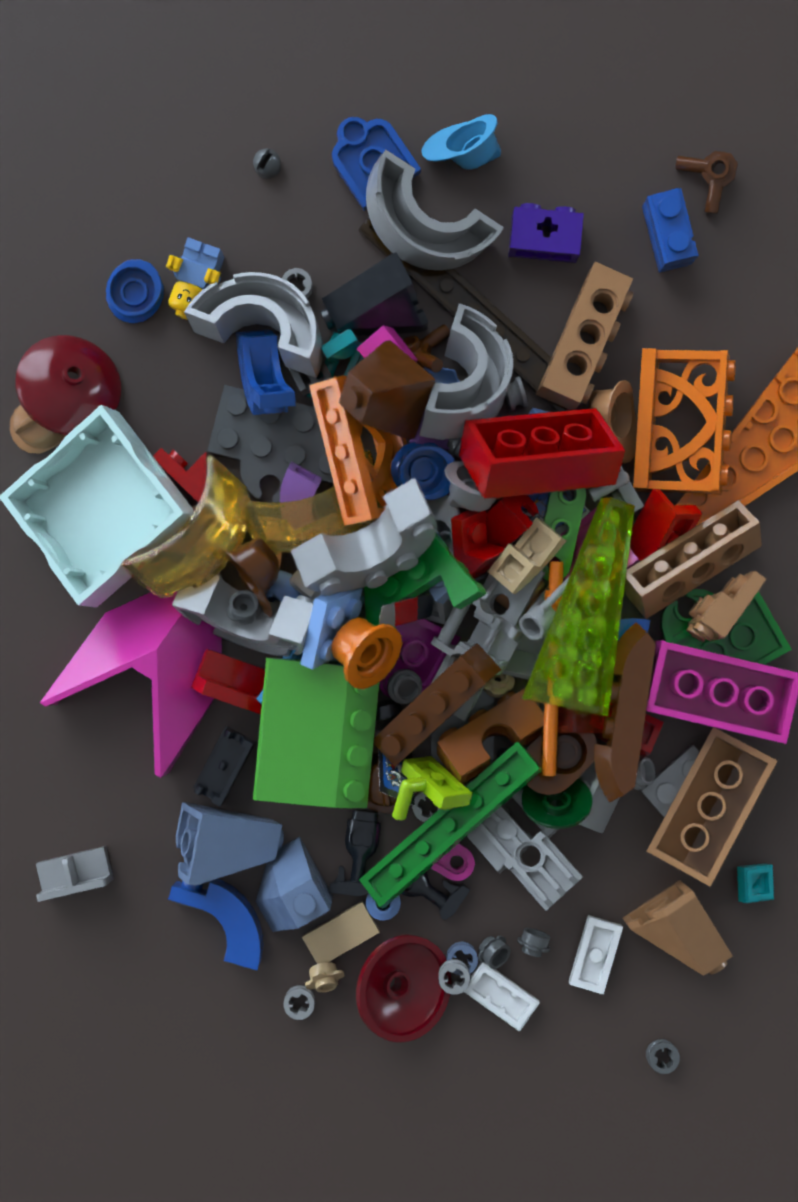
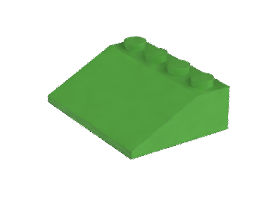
[253,658,379,808]

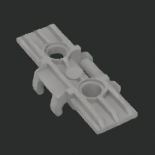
[431,570,545,721]
[464,779,583,911]

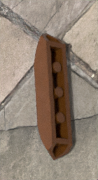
[594,622,656,803]

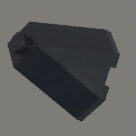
[320,252,428,336]

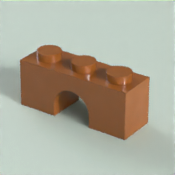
[437,688,544,785]

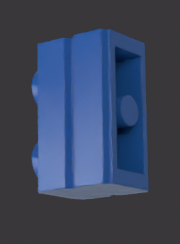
[642,188,699,272]

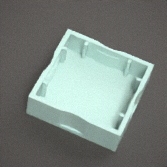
[0,405,200,608]

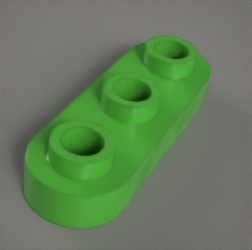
[542,488,586,581]

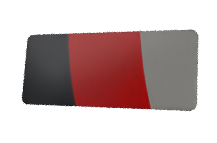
[379,593,434,627]

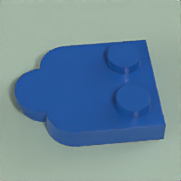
[332,117,421,211]

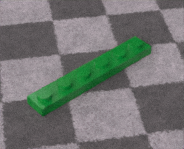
[359,741,543,908]

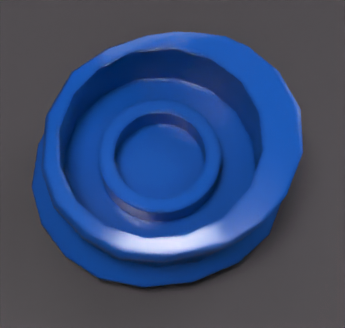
[106,259,164,323]
[391,442,455,500]

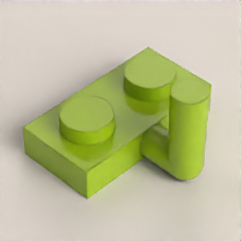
[392,756,472,821]

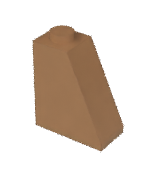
[622,880,733,976]

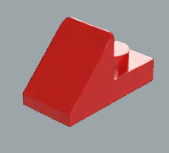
[153,448,211,507]
[451,510,505,579]

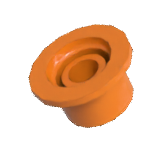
[331,617,402,689]

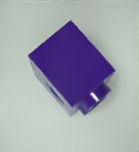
[508,203,584,263]

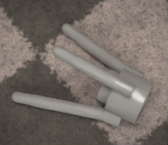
[519,575,592,642]

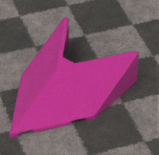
[40,561,222,778]

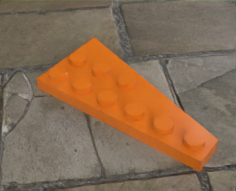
[675,347,798,526]

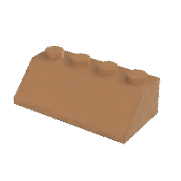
[647,727,778,887]

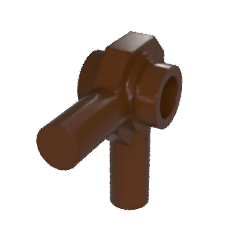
[675,151,738,214]
[402,324,450,373]

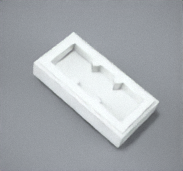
[464,962,540,1032]

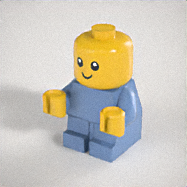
[166,237,225,320]

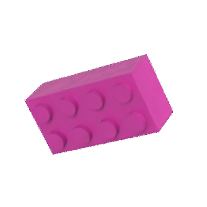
[646,641,798,744]

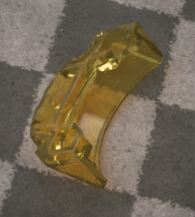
[244,449,386,556]
[121,455,250,598]

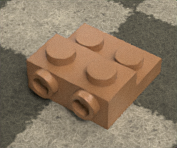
[686,571,766,642]

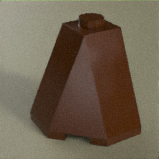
[339,340,436,440]

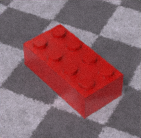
[459,408,625,499]

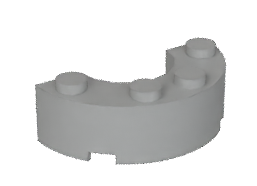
[366,149,504,270]
[184,272,323,378]
[419,303,513,440]
[291,478,437,596]
[172,568,314,657]

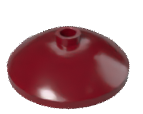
[15,335,121,435]
[356,935,451,1043]

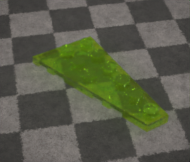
[522,497,635,716]

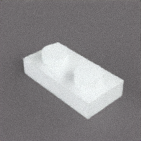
[568,915,623,995]

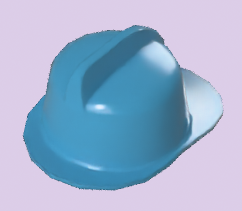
[422,114,501,170]

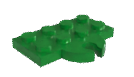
[660,589,792,718]

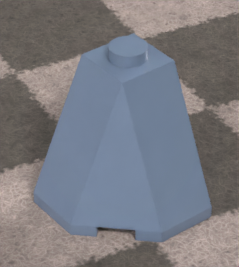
[176,802,284,886]
[256,836,333,932]

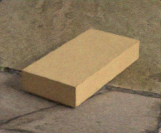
[302,900,380,964]

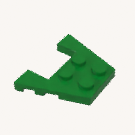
[364,533,487,628]

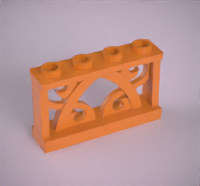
[633,348,736,495]
[309,376,407,526]

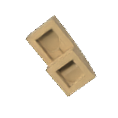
[488,518,567,594]

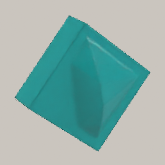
[321,329,360,364]
[737,863,774,903]

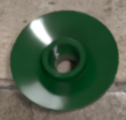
[521,779,593,829]

